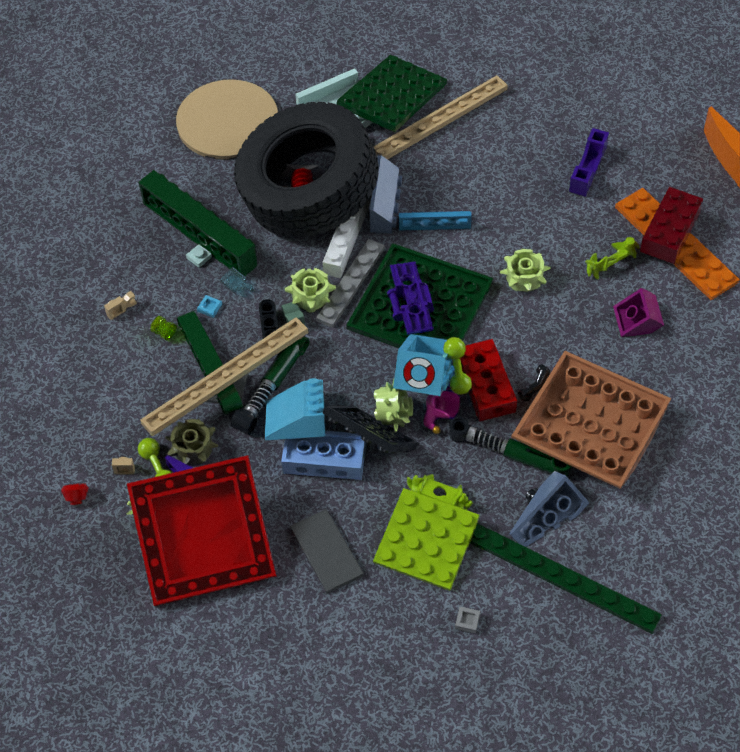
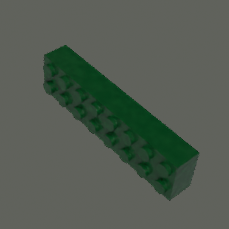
[138,170,257,279]

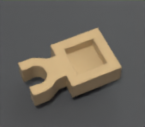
[104,291,137,320]

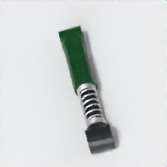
[231,336,310,435]
[449,417,571,477]

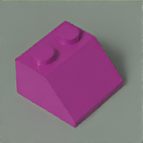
[613,288,664,337]

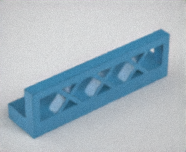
[399,211,471,230]

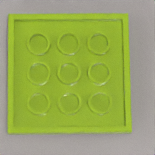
[373,488,479,591]

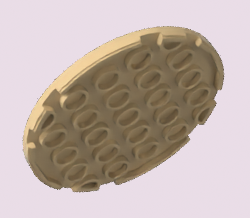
[176,80,278,160]

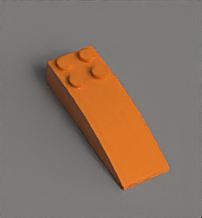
[704,106,740,188]

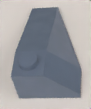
[509,471,589,547]

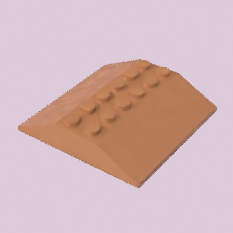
[511,351,671,489]

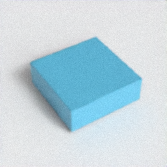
[197,295,222,318]

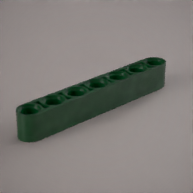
[176,311,243,415]

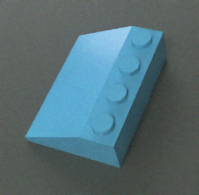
[265,378,325,440]

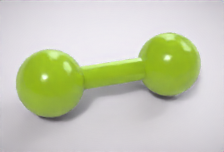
[443,337,472,395]
[138,438,173,477]

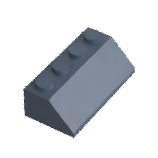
[370,155,402,234]

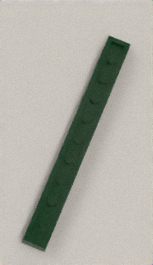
[470,523,662,634]

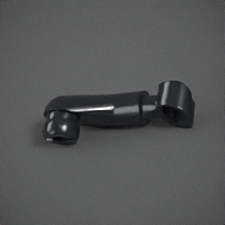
[518,364,550,401]

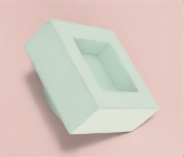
[186,244,212,268]

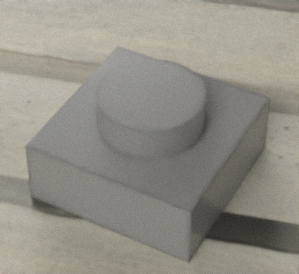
[455,607,480,633]

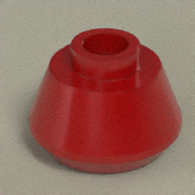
[61,483,89,505]

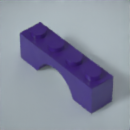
[569,128,609,197]

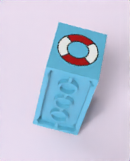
[393,334,454,396]

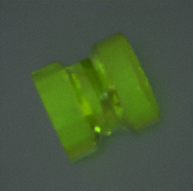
[150,316,177,341]

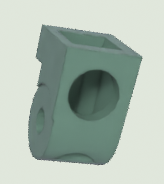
[281,302,305,325]

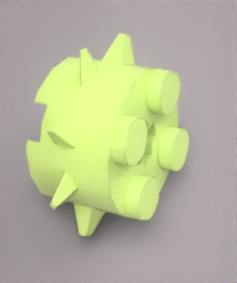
[500,249,551,292]
[285,268,336,312]
[374,379,413,432]

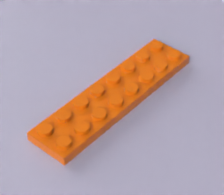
[615,188,740,300]

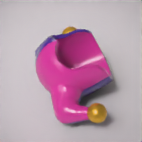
[423,383,460,434]

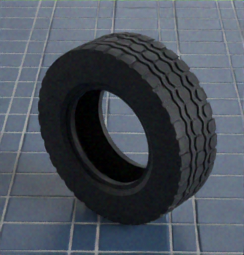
[234,102,379,238]

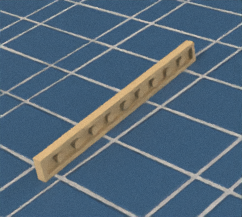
[374,76,508,160]
[140,317,308,436]

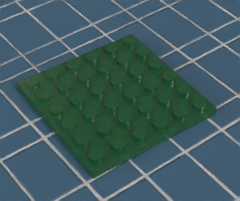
[346,243,493,348]

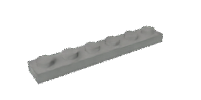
[316,239,385,328]

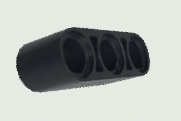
[259,299,279,339]

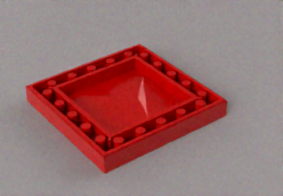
[127,455,276,606]

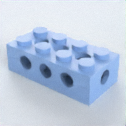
[281,431,366,480]

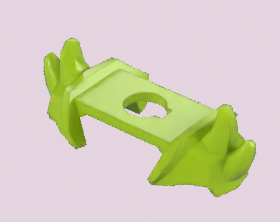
[585,237,640,280]
[407,474,473,510]

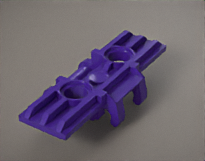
[387,262,434,335]

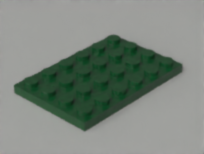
[336,55,447,132]

